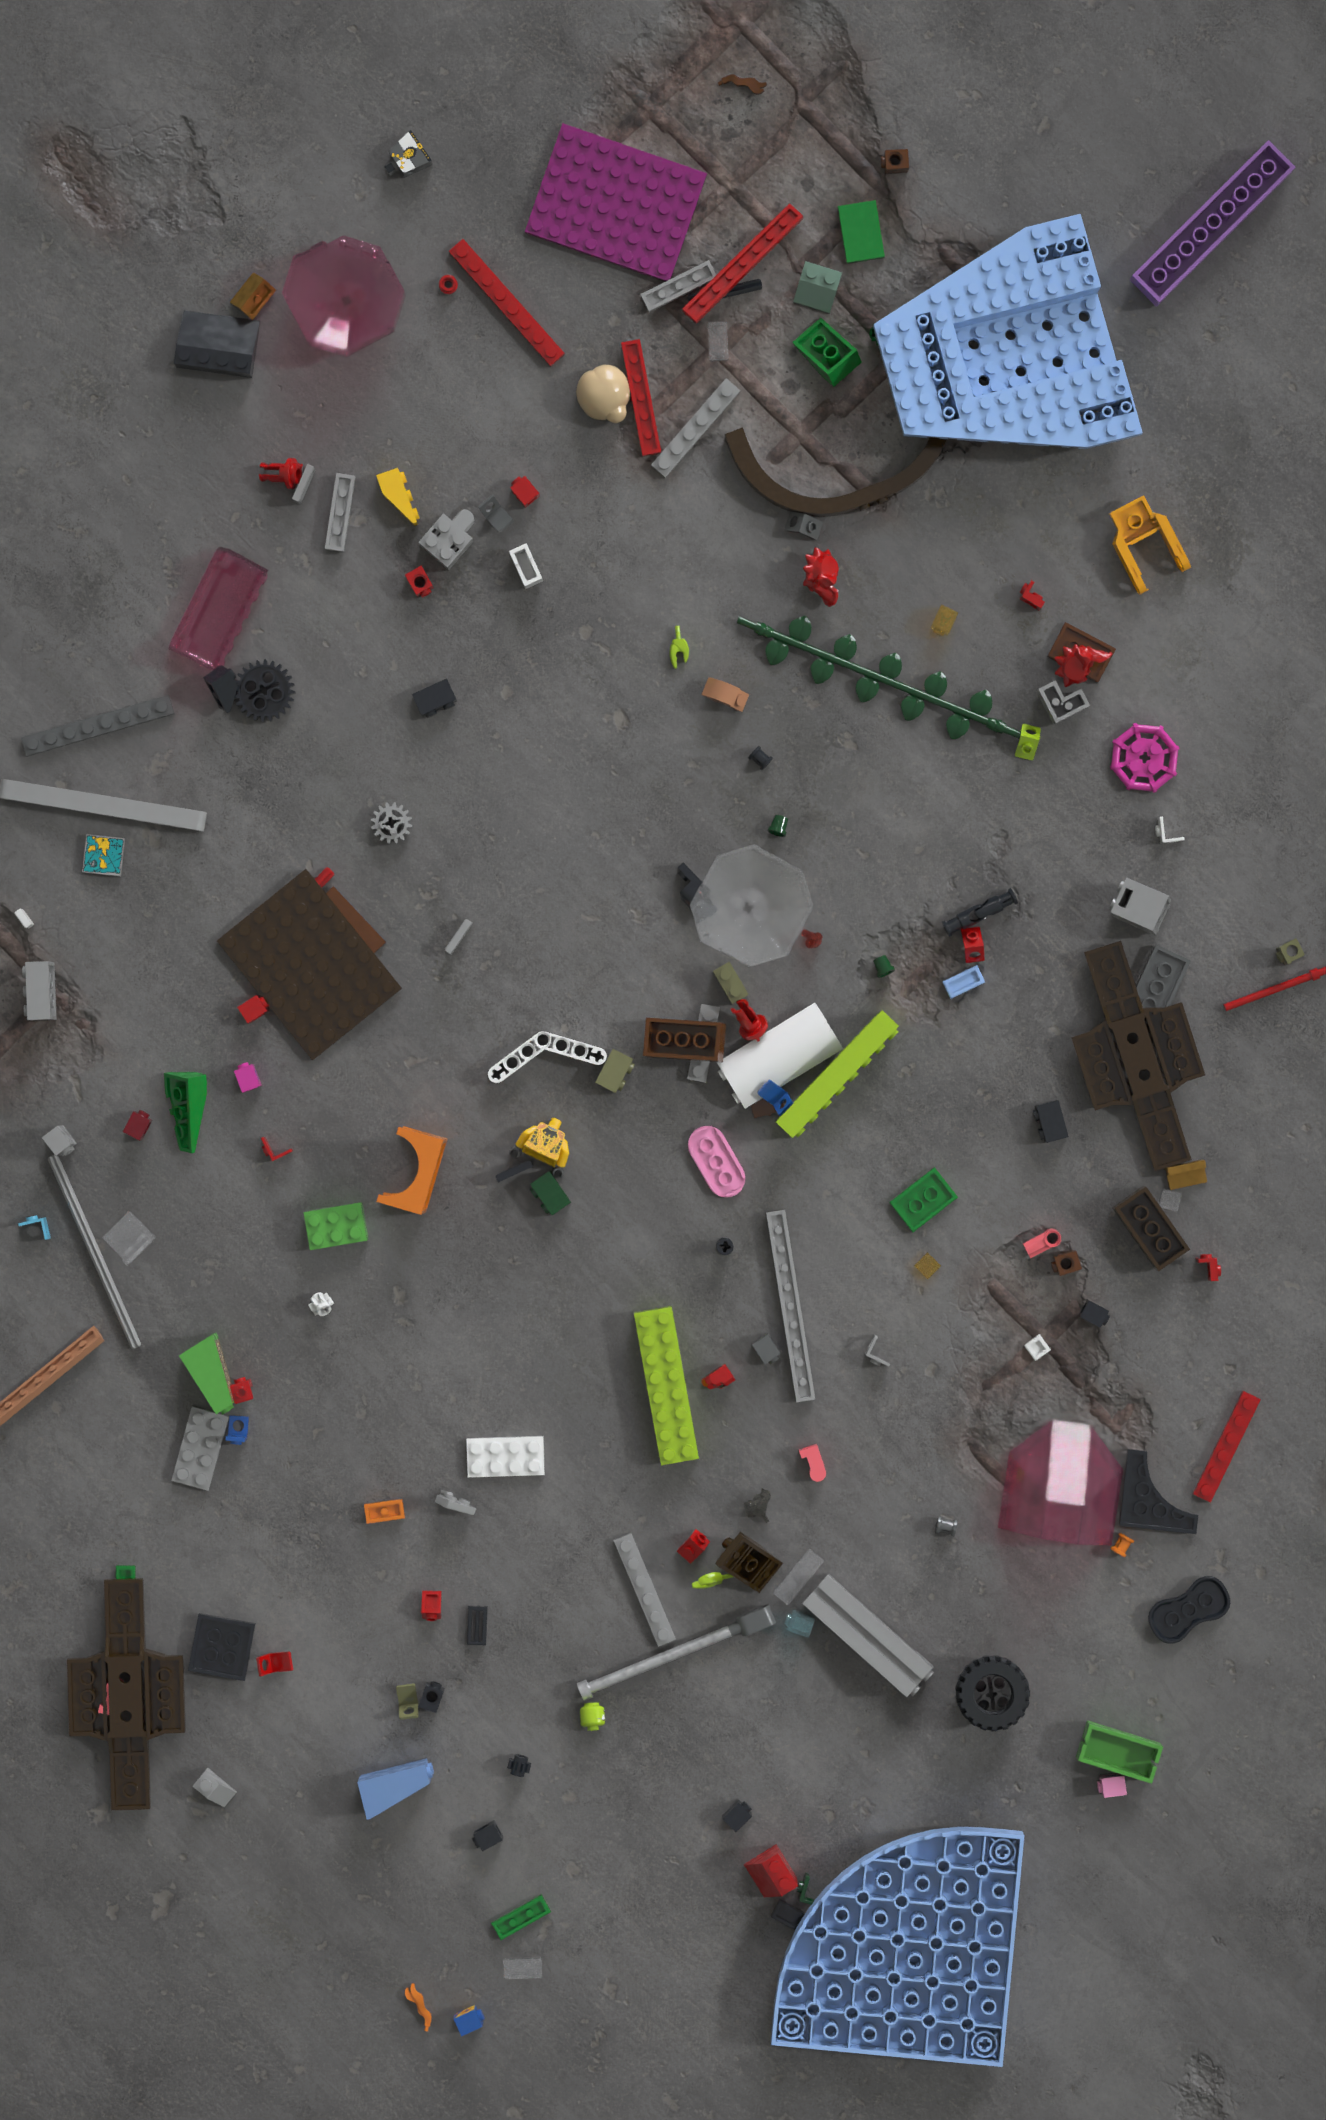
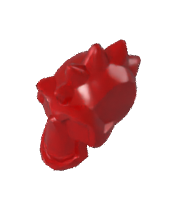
[803,547,839,607]
[1054,644,1113,687]

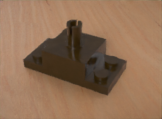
[715,1532,783,1593]

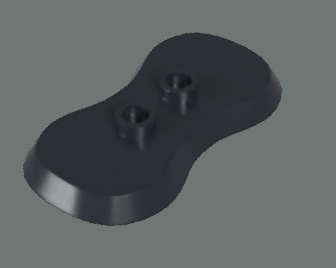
[1148,1576,1231,1644]

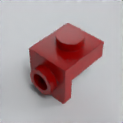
[1195,1254,1221,1281]
[230,1377,253,1404]
[677,1529,710,1564]

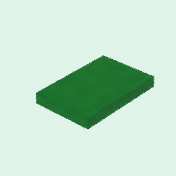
[838,200,885,264]
[889,1167,958,1233]

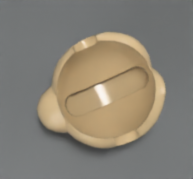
[576,364,630,423]

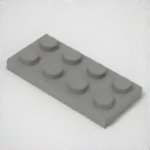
[171,1406,229,1491]

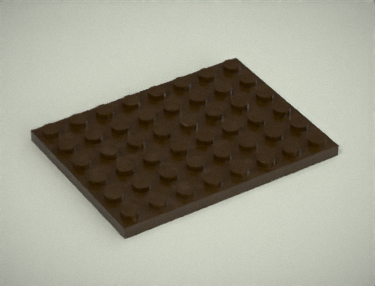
[217,869,403,1061]

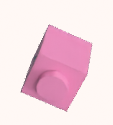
[1097,1773,1127,1798]

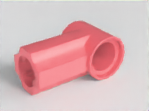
[1023,1228,1061,1259]

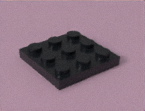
[188,1613,256,1681]

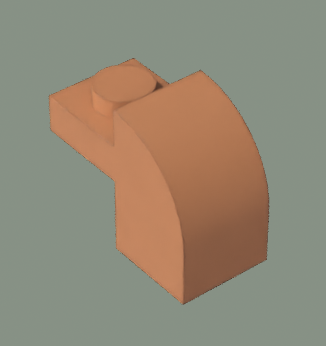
[701,677,749,712]

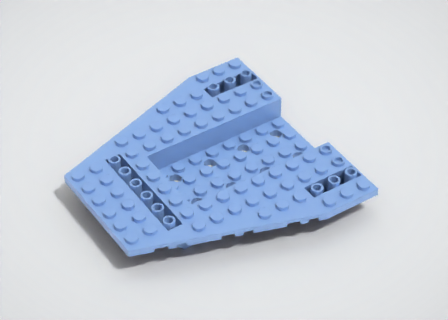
[873,214,1143,449]

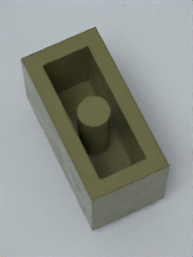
[713,961,749,1004]
[595,1049,635,1093]

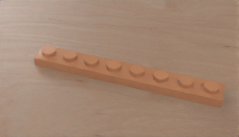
[0,1326,104,1426]

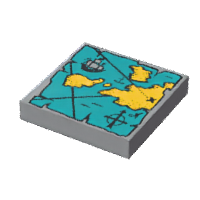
[82,834,125,877]

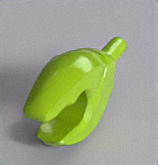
[669,626,689,669]
[692,1572,733,1589]

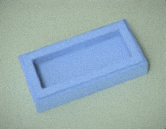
[942,965,985,999]

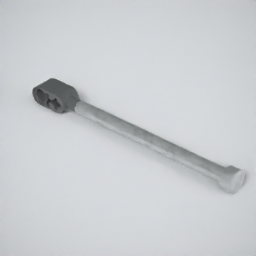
[577,1604,776,1701]

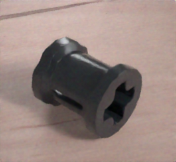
[748,746,773,771]
[716,1237,734,1255]

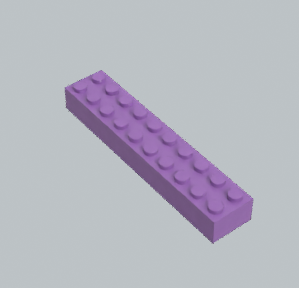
[1130,140,1296,307]

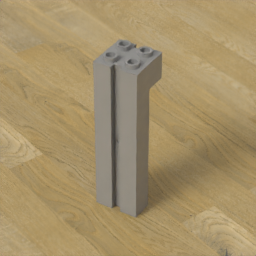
[803,1574,934,1697]

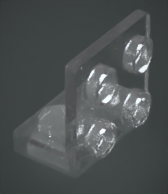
[103,1211,157,1266]

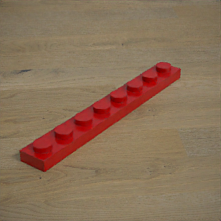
[682,203,803,324]
[449,239,565,367]

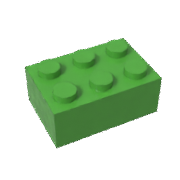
[303,1202,369,1250]

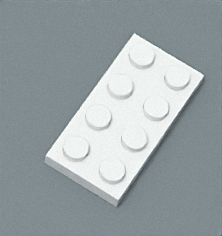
[466,1436,545,1477]

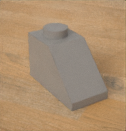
[193,1767,237,1807]

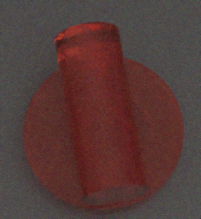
[801,929,823,948]

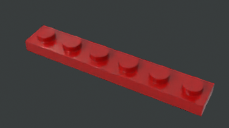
[621,339,661,457]
[1192,1390,1261,1503]

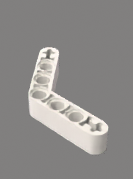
[488,1031,607,1083]

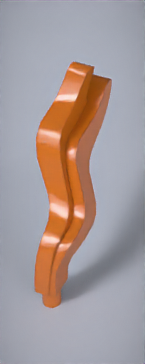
[405,1983,432,2031]

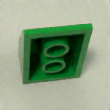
[792,318,862,387]

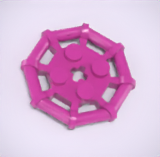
[1110,723,1180,793]

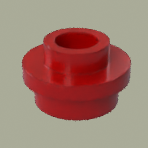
[439,275,458,294]

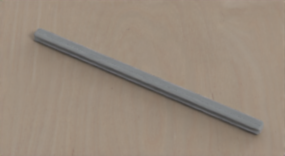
[48,1154,141,1349]

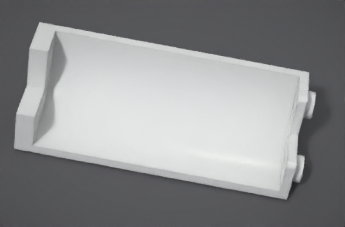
[717,1003,843,1109]

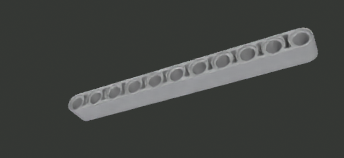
[0,779,207,832]

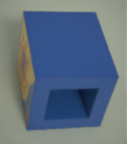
[454,2005,485,2037]

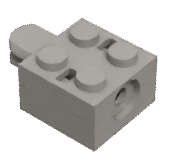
[418,509,475,570]

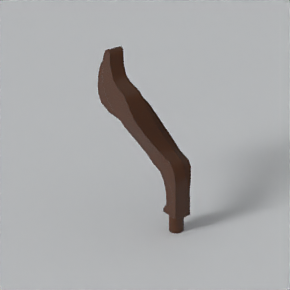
[718,74,767,95]

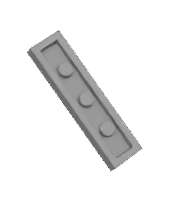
[640,260,716,313]
[325,473,356,552]
[687,1004,720,1083]

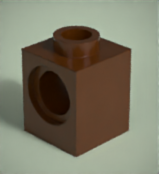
[881,149,909,174]
[1051,1250,1082,1276]

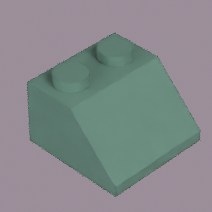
[793,261,842,314]

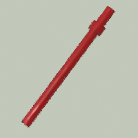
[1223,966,1326,1011]

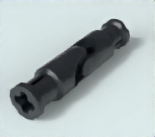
[942,888,1018,937]

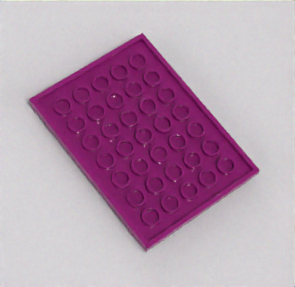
[525,123,707,282]

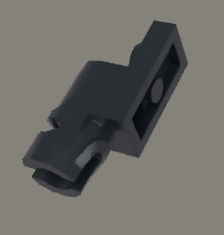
[678,862,717,922]

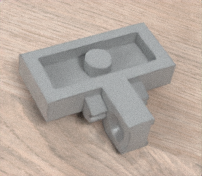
[435,1490,476,1515]

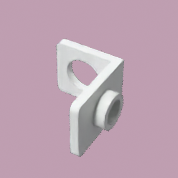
[1155,817,1184,844]

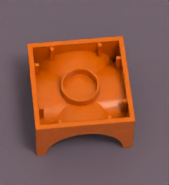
[376,1126,447,1215]

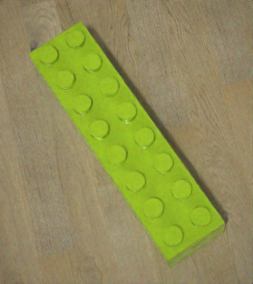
[775,1010,899,1138]
[634,1306,699,1465]

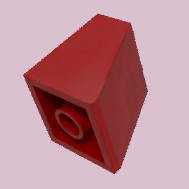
[744,1844,798,1898]

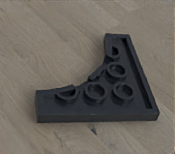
[1119,1449,1198,1534]

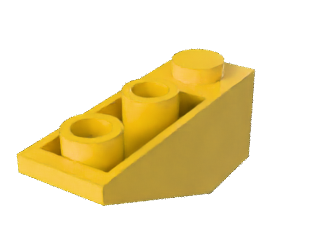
[376,468,420,526]

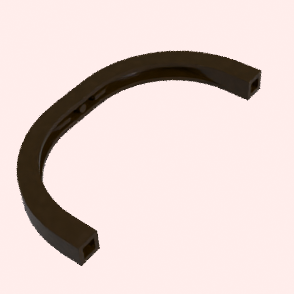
[724,427,947,517]

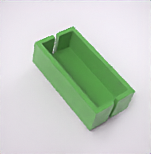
[1076,1720,1163,1784]

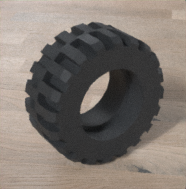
[955,1655,1030,1732]

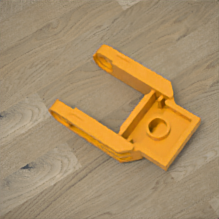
[1109,495,1191,595]

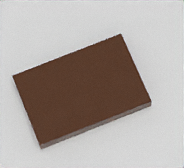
[1047,622,1116,683]

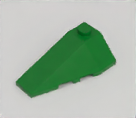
[164,1072,207,1153]

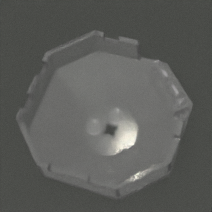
[690,844,814,968]

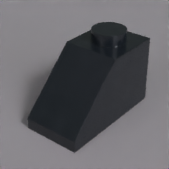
[203,665,238,713]

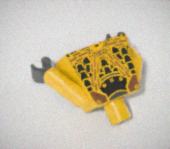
[509,1118,569,1178]

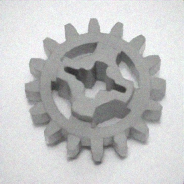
[371,802,413,844]

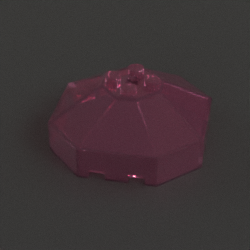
[282,235,406,357]

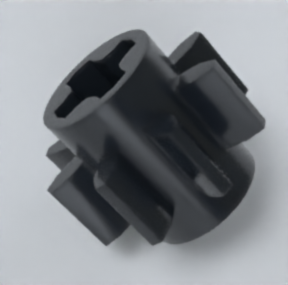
[507,1754,531,1777]

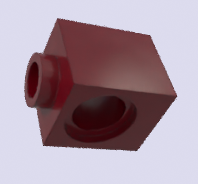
[123,1110,153,1141]

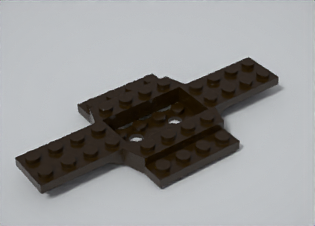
[1071,941,1205,1171]
[67,1578,186,1811]

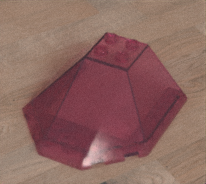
[998,1420,1123,1545]

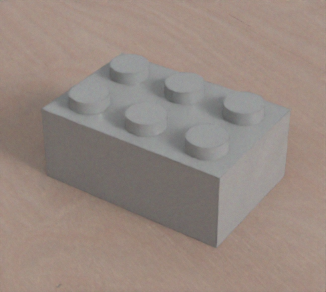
[22,961,57,1021]

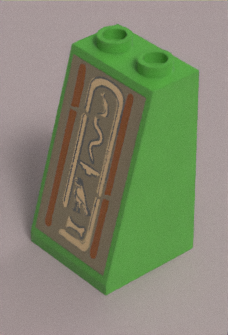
[179,1333,234,1415]

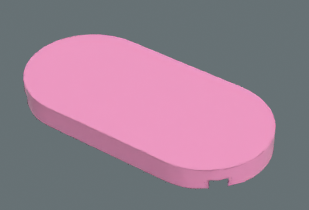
[688,1126,745,1197]

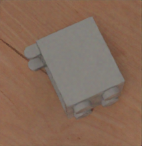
[1109,877,1172,936]

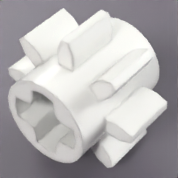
[308,1292,334,1316]

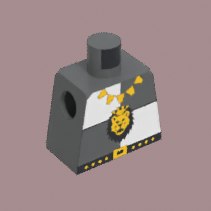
[384,130,433,177]

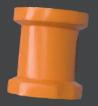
[1110,1532,1134,1557]

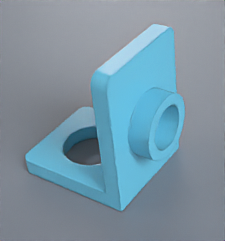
[18,1215,51,1240]

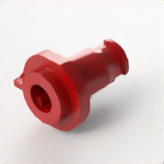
[259,458,303,489]
[731,999,768,1042]

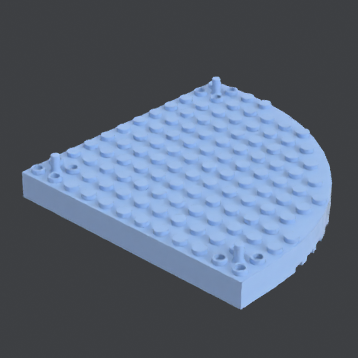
[771,1827,1024,2067]

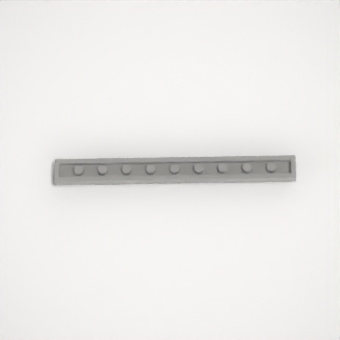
[766,1210,815,1402]

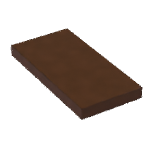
[326,886,386,953]

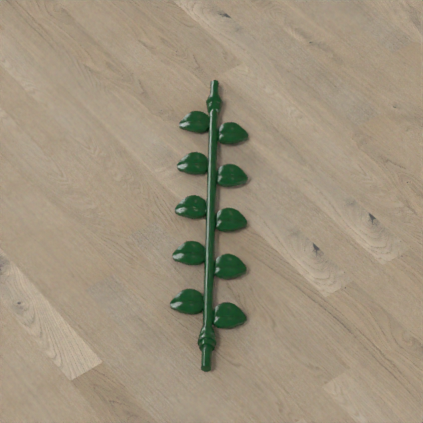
[737,616,1021,739]

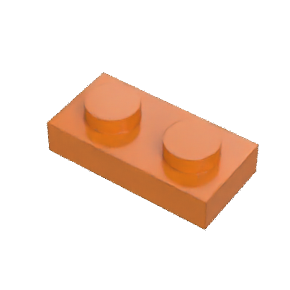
[364,1499,405,1524]

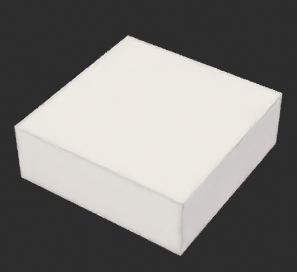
[15,909,34,929]
[1024,1334,1051,1361]

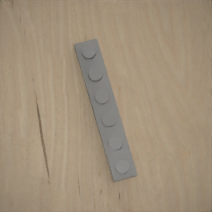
[651,378,741,478]
[614,1533,676,1647]

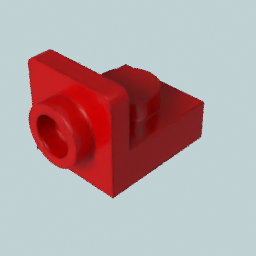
[1019,580,1045,611]
[421,1591,442,1621]

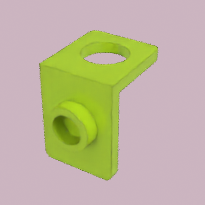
[1015,724,1041,760]

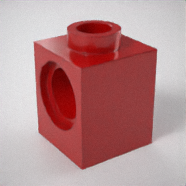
[510,476,540,508]
[405,566,434,598]
[237,995,269,1024]

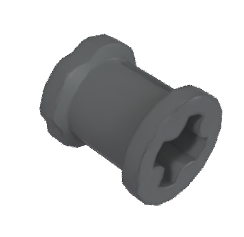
[935,1516,957,1536]

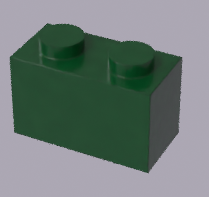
[529,1171,571,1215]

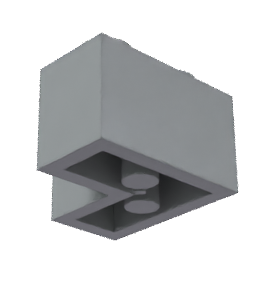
[1036,680,1090,725]

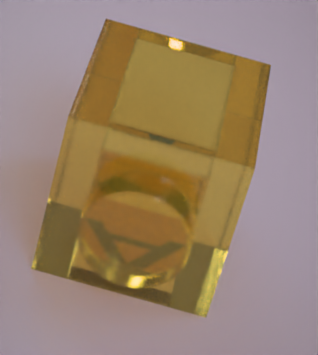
[930,605,959,636]

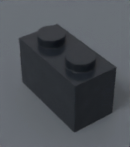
[412,678,457,718]
[1033,1100,1069,1143]

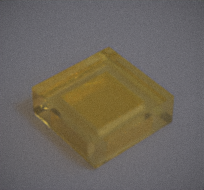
[914,1252,941,1279]

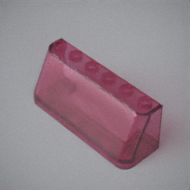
[169,547,268,671]

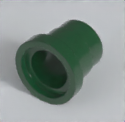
[767,815,788,837]
[873,955,895,978]

